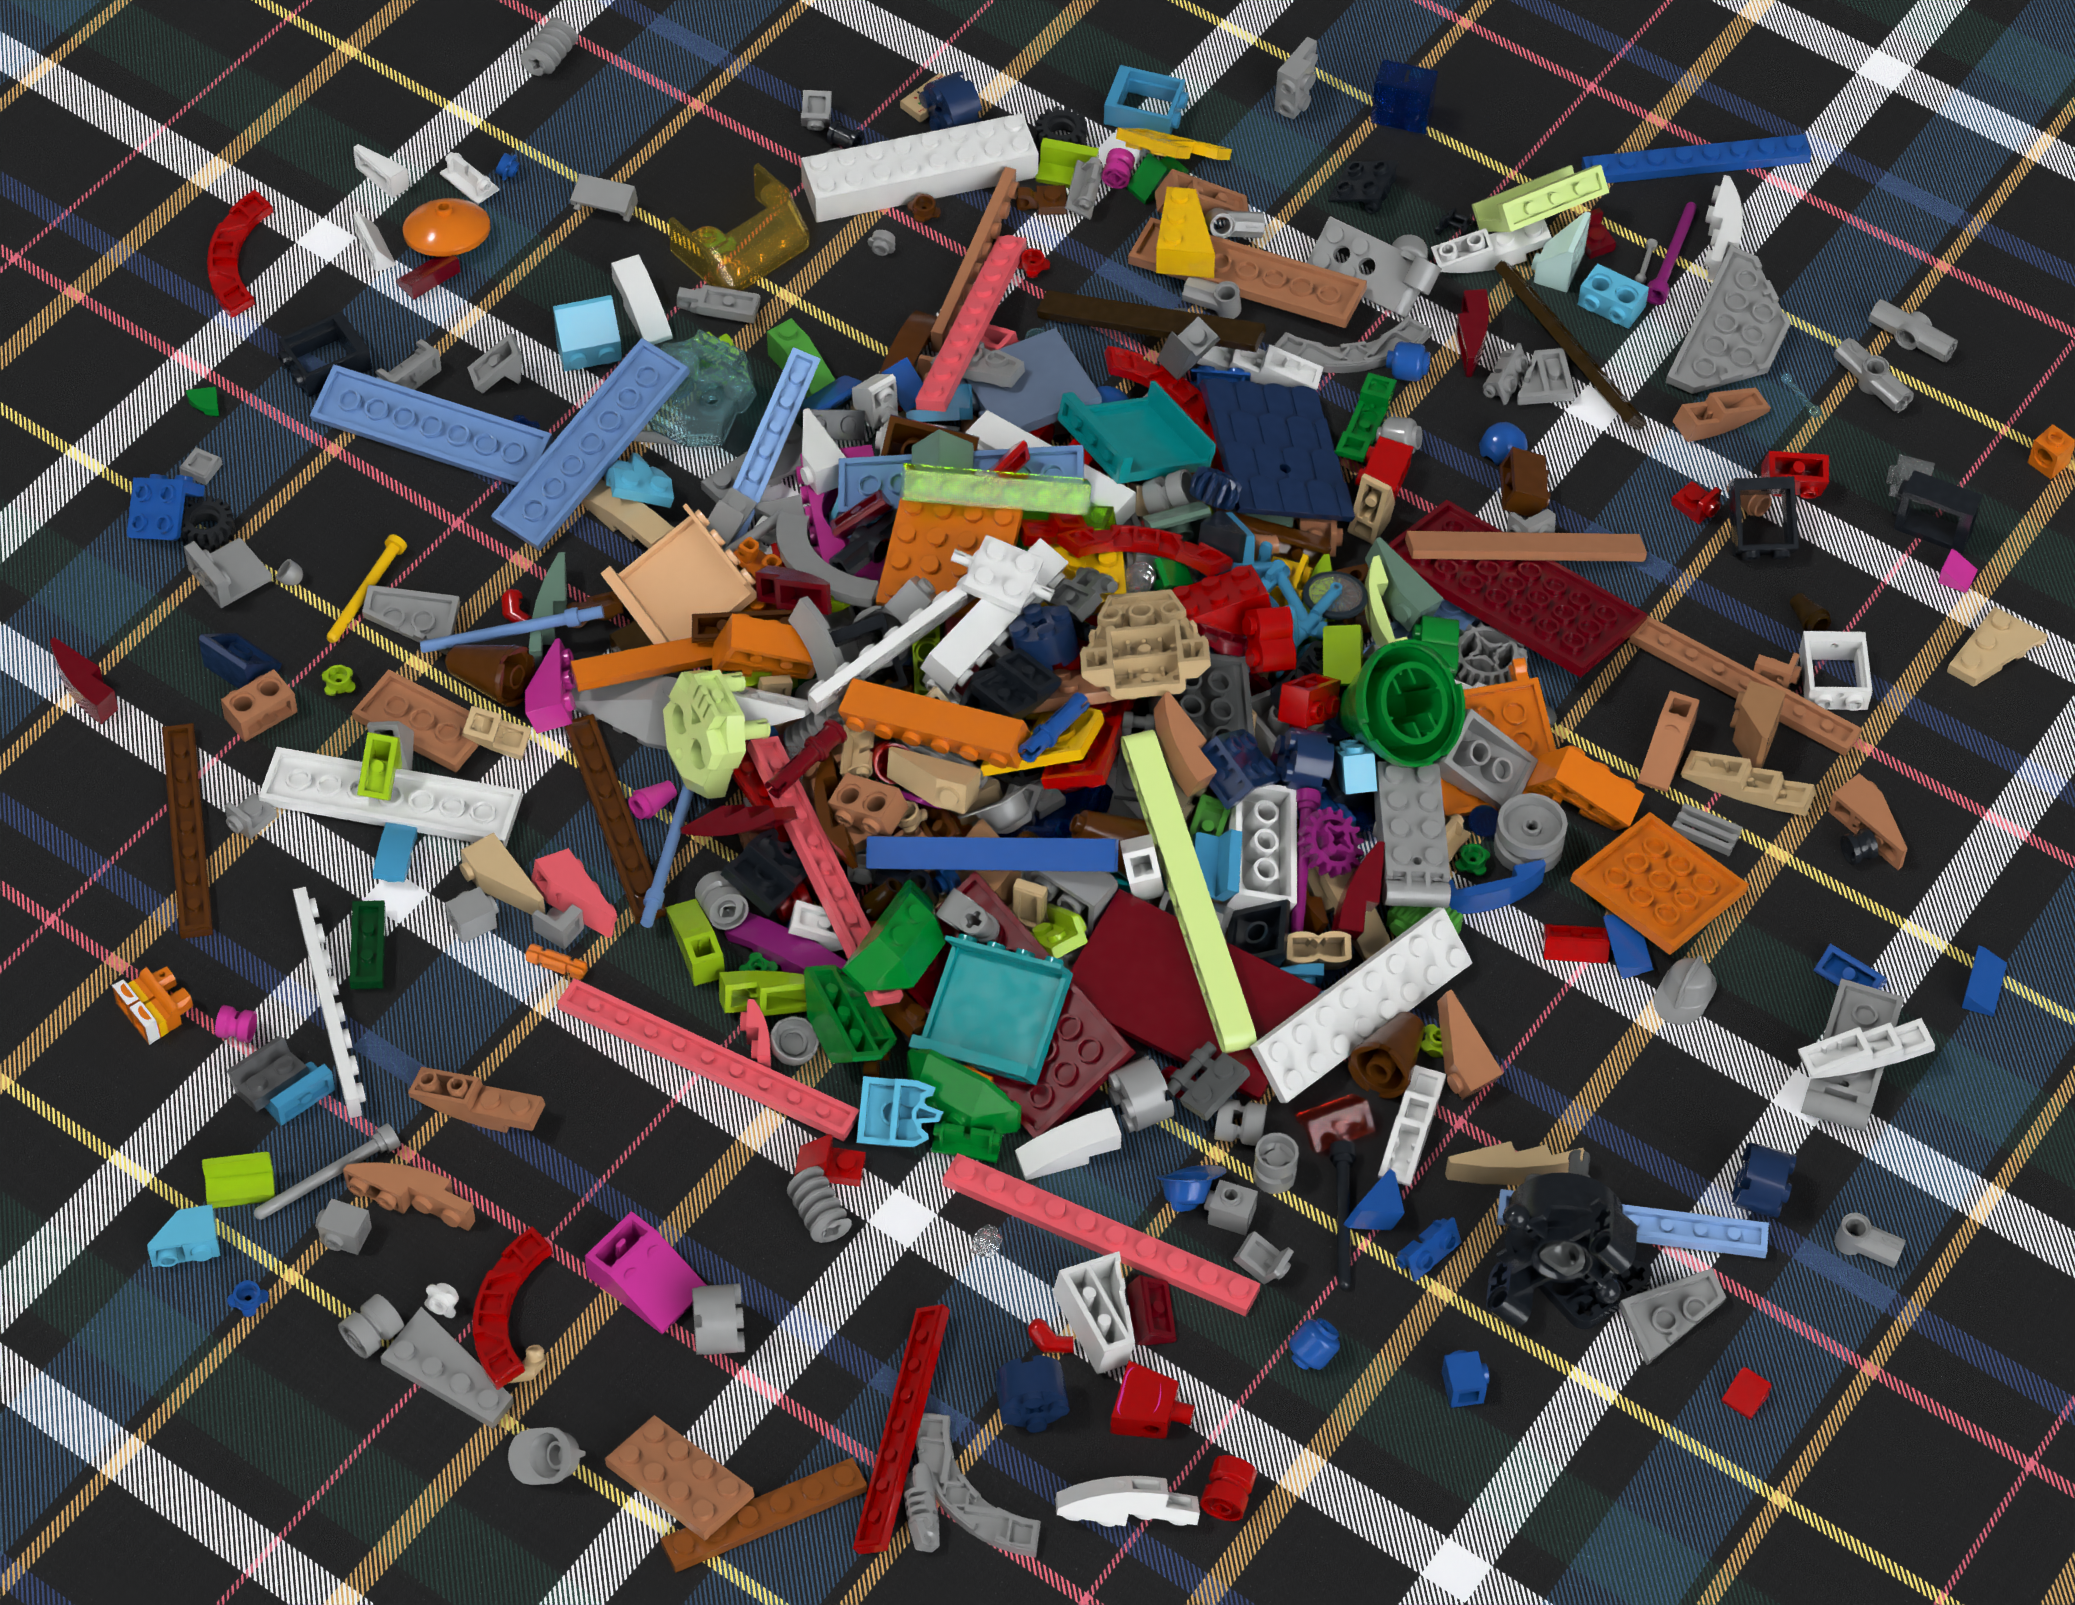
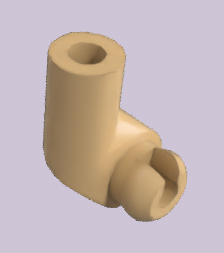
[507,1345,547,1384]

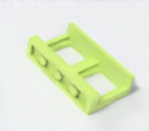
[1471,165,1609,232]

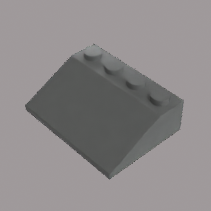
[1148,653,1254,771]

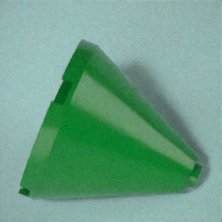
[1333,639,1465,768]

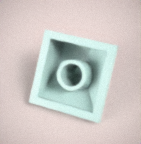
[1531,211,1591,293]

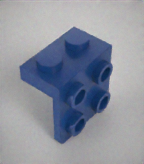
[127,474,205,541]

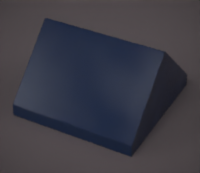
[199,633,282,689]

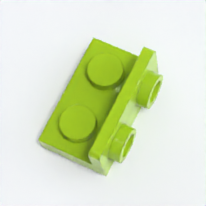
[1032,903,1088,958]

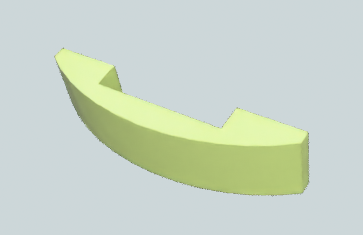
[1365,555,1408,648]

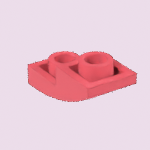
[740,999,771,1069]

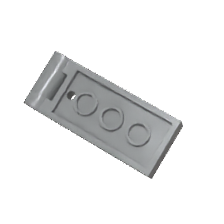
[1373,761,1451,908]
[1801,978,1905,1132]

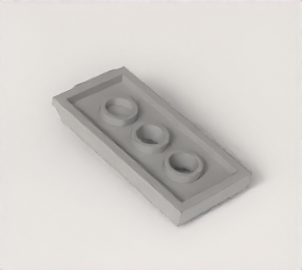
[1306,216,1442,318]

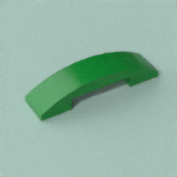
[1335,372,1397,463]

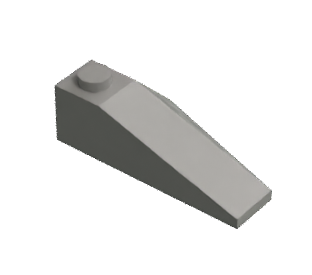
[572,675,678,750]

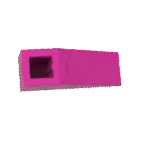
[525,638,576,734]

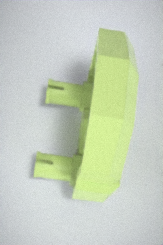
[663,669,771,799]

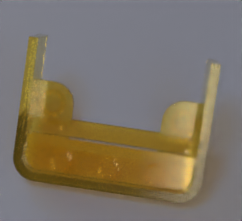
[669,163,810,291]

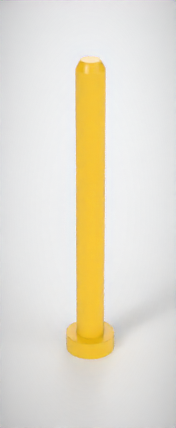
[327,534,407,643]

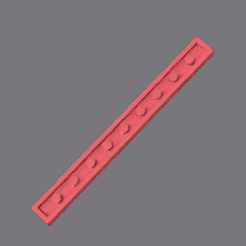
[915,235,1027,412]
[746,736,904,1007]
[557,978,860,1142]
[942,1153,1261,1317]

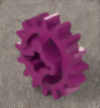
[1297,807,1364,878]

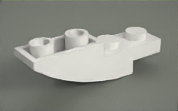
[1704,175,1743,280]
[1431,219,1552,273]
[1055,1476,1200,1527]

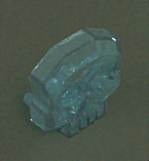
[648,329,757,447]

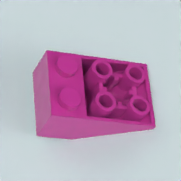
[585,1211,707,1334]

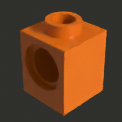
[2028,424,2075,479]

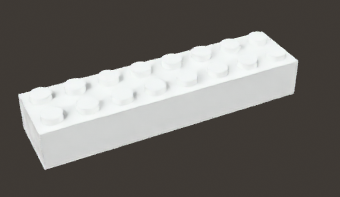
[801,113,1039,223]

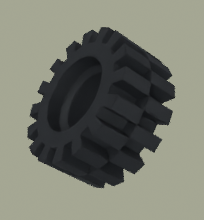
[1036,106,1087,149]
[180,496,236,553]

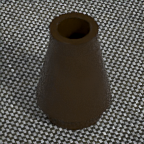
[1790,593,1831,631]
[860,878,902,921]

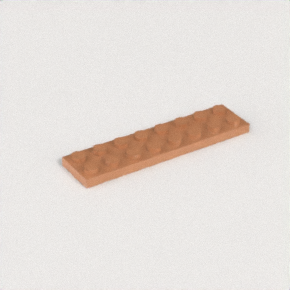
[1128,217,1367,328]

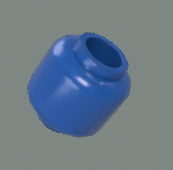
[1386,341,1431,382]
[1289,1318,1340,1370]

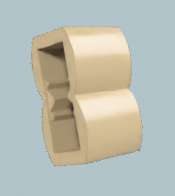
[1283,931,1352,970]

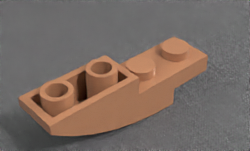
[408,1067,546,1133]
[343,1163,475,1231]

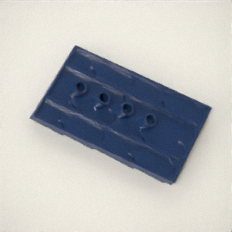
[1199,378,1355,522]

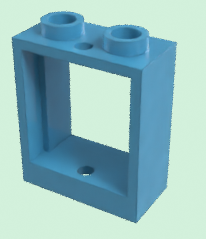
[1104,65,1189,134]

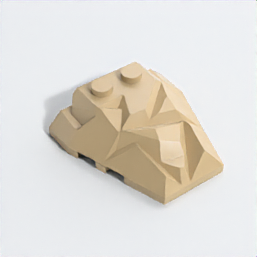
[1080,589,1211,700]

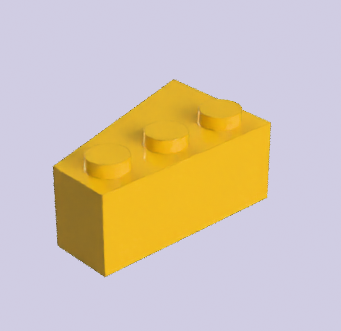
[1156,186,1215,278]

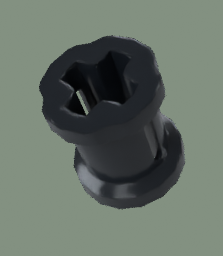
[826,120,864,149]

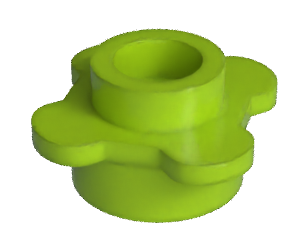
[322,665,355,696]
[1420,1024,1443,1058]

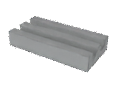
[1672,803,1743,856]

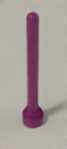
[1647,202,1697,305]
[1290,788,1321,933]

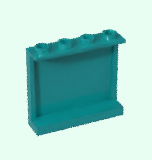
[1057,381,1216,484]
[909,934,1073,1085]

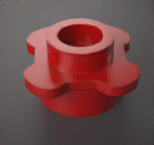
[1017,248,1050,278]

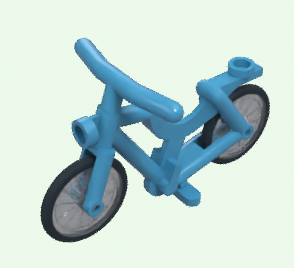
[1174,541,1368,680]

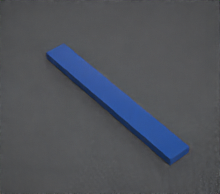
[866,836,1119,872]

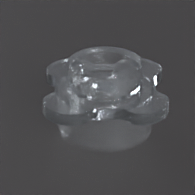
[971,1224,1002,1258]

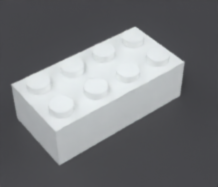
[1223,784,1297,911]

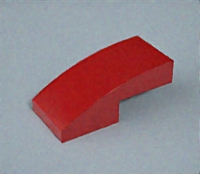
[1019,509,1088,546]

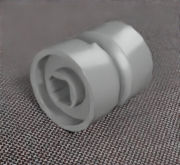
[1142,469,1198,514]
[695,871,749,930]
[1214,1099,1267,1146]
[1253,1133,1299,1194]
[338,1294,404,1359]

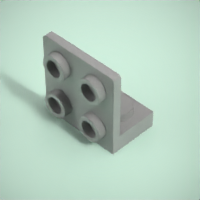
[184,538,272,608]

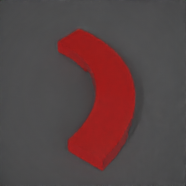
[207,189,273,319]
[1104,346,1210,436]
[1057,525,1233,576]
[473,1226,553,1390]

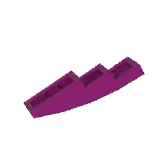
[724,912,847,975]

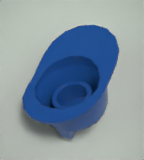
[1156,1165,1227,1212]

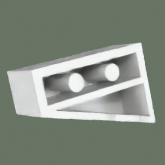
[1053,1251,1135,1374]

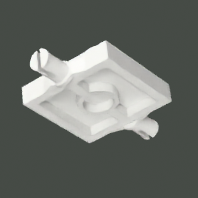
[950,534,1055,615]

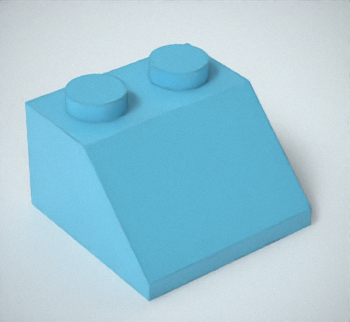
[553,295,622,372]

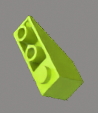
[665,899,725,986]

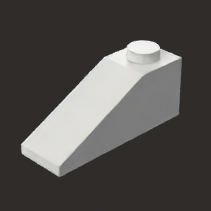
[800,408,846,495]
[732,686,812,726]

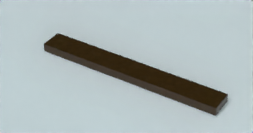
[1494,260,1647,431]
[1037,290,1266,352]

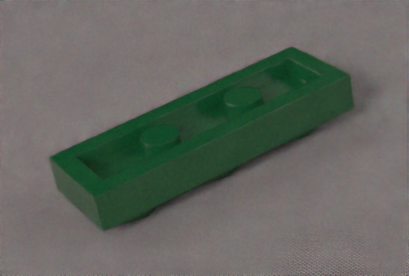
[349,900,386,989]

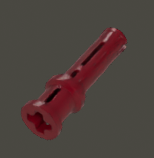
[765,719,848,798]

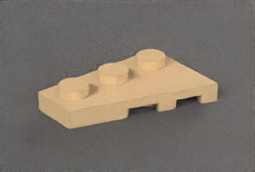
[1947,606,2048,687]

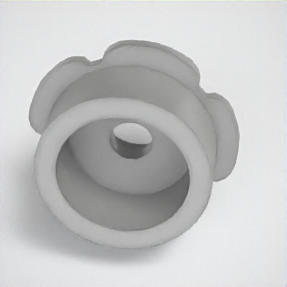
[868,230,896,256]

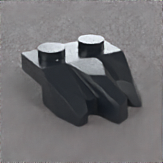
[720,828,808,917]

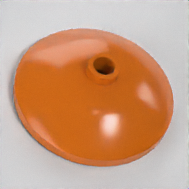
[403,198,490,257]

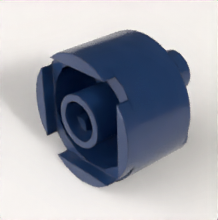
[919,71,982,131]
[1009,603,1080,671]
[1275,727,1334,795]
[1732,1142,1797,1218]
[995,1355,1070,1433]

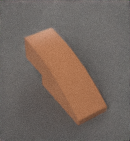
[1673,387,1771,442]
[1153,691,1217,797]

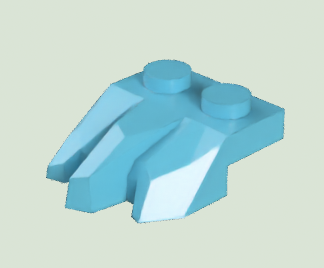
[605,452,674,508]
[856,1076,944,1147]

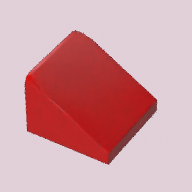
[1721,1367,1772,1420]

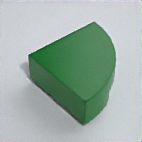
[186,387,219,416]

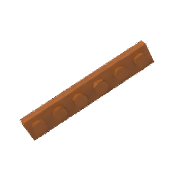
[661,1457,867,1573]

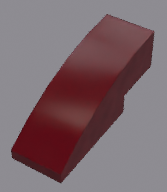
[1455,289,1489,377]
[755,565,832,615]
[50,637,118,725]
[1332,841,1385,941]

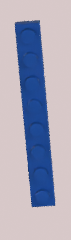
[1581,134,1811,183]

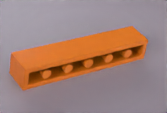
[838,678,1032,769]

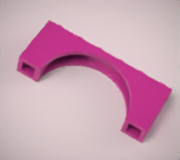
[796,444,886,587]

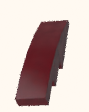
[680,804,798,837]

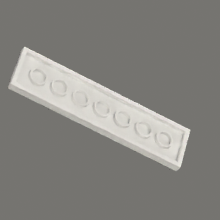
[258,747,522,848]
[1250,908,1472,1103]

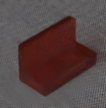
[1295,1094,1376,1153]

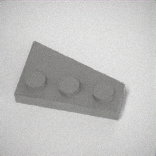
[1619,1268,1727,1365]

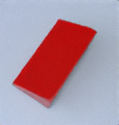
[973,440,1030,498]
[1543,924,1610,963]

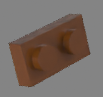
[879,989,928,1038]

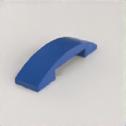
[1448,859,1546,914]

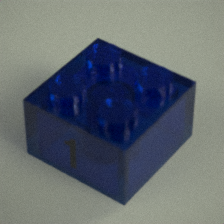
[1371,59,1438,135]

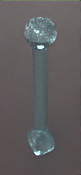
[1781,373,1821,418]

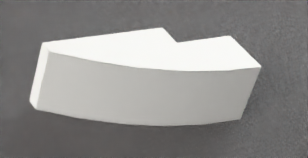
[611,254,673,345]
[1015,1107,1122,1181]

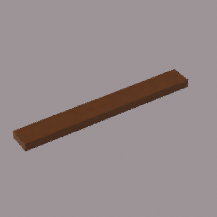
[564,714,666,925]
[162,723,213,939]

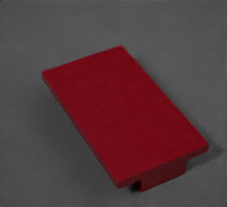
[1070,889,1321,1102]

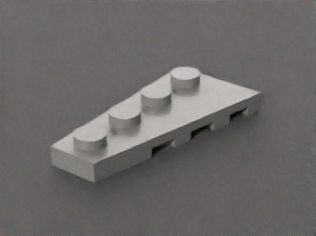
[701,422,803,503]
[380,1307,514,1429]

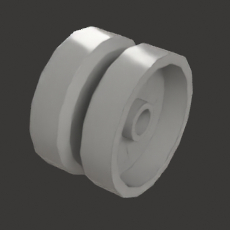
[1493,793,1568,873]

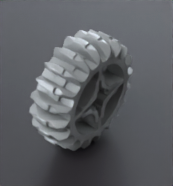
[1455,622,1528,686]

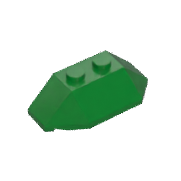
[841,879,946,992]
[804,965,897,1063]
[907,1048,1022,1134]

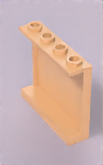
[600,504,757,645]

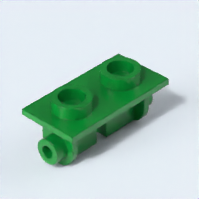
[931,1120,1003,1163]

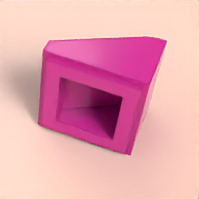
[1938,549,1978,594]

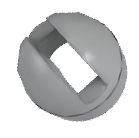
[276,559,303,586]

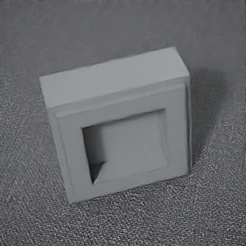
[179,447,223,485]

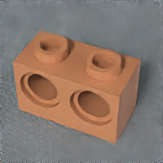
[221,669,298,742]
[828,773,909,837]

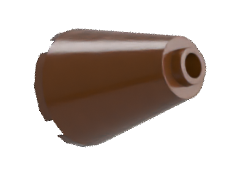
[445,645,535,707]
[1069,810,1149,880]
[1348,1012,1425,1098]

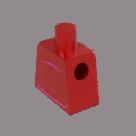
[1110,1361,1195,1439]

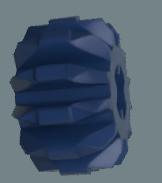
[1189,466,1243,510]

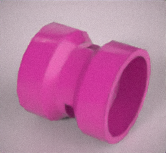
[1101,148,1135,189]
[215,1005,258,1044]

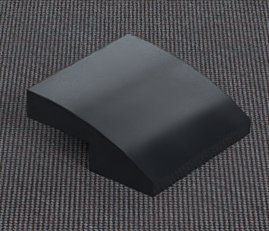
[971,648,1062,720]

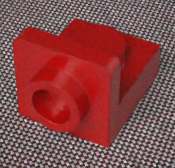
[1671,481,1722,525]

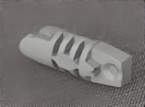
[903,1461,940,1552]

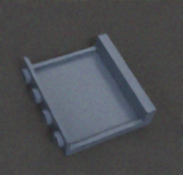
[960,328,1102,432]

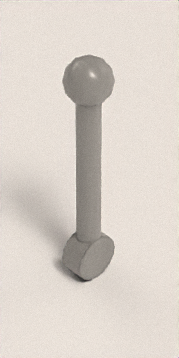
[1635,239,1658,284]

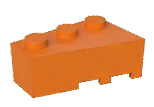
[712,613,816,679]
[1525,745,1644,831]

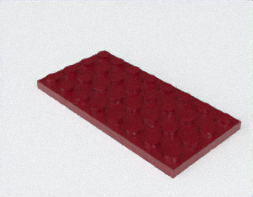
[1388,500,1648,678]
[907,871,1136,1138]

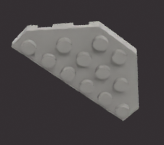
[1665,246,1791,394]

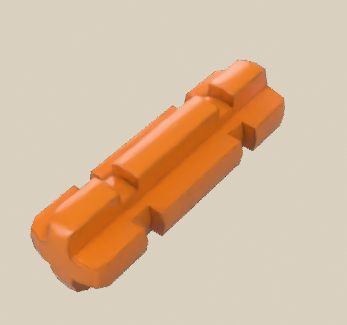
[525,944,588,980]

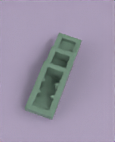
[529,552,567,670]

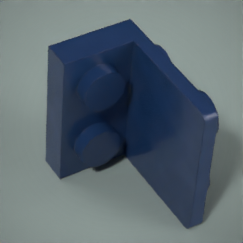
[1200,729,1280,810]

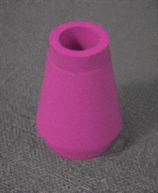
[628,780,677,820]

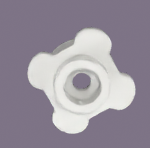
[424,1283,459,1318]

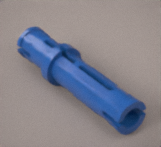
[1018,692,1090,763]

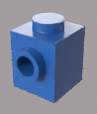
[1442,1350,1489,1408]

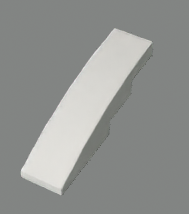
[1197,345,1324,390]
[1798,1018,1935,1079]
[1378,1065,1446,1186]

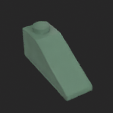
[1365,537,1444,632]

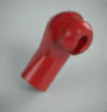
[501,589,532,623]
[1028,1318,1074,1353]

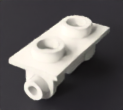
[440,152,499,205]

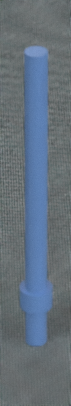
[420,605,604,653]
[640,783,694,928]

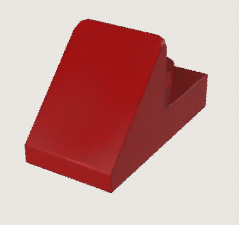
[794,1134,866,1187]

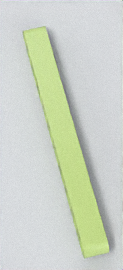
[1121,729,1257,1054]

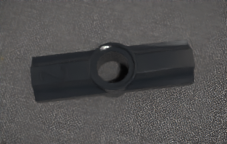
[829,508,897,575]

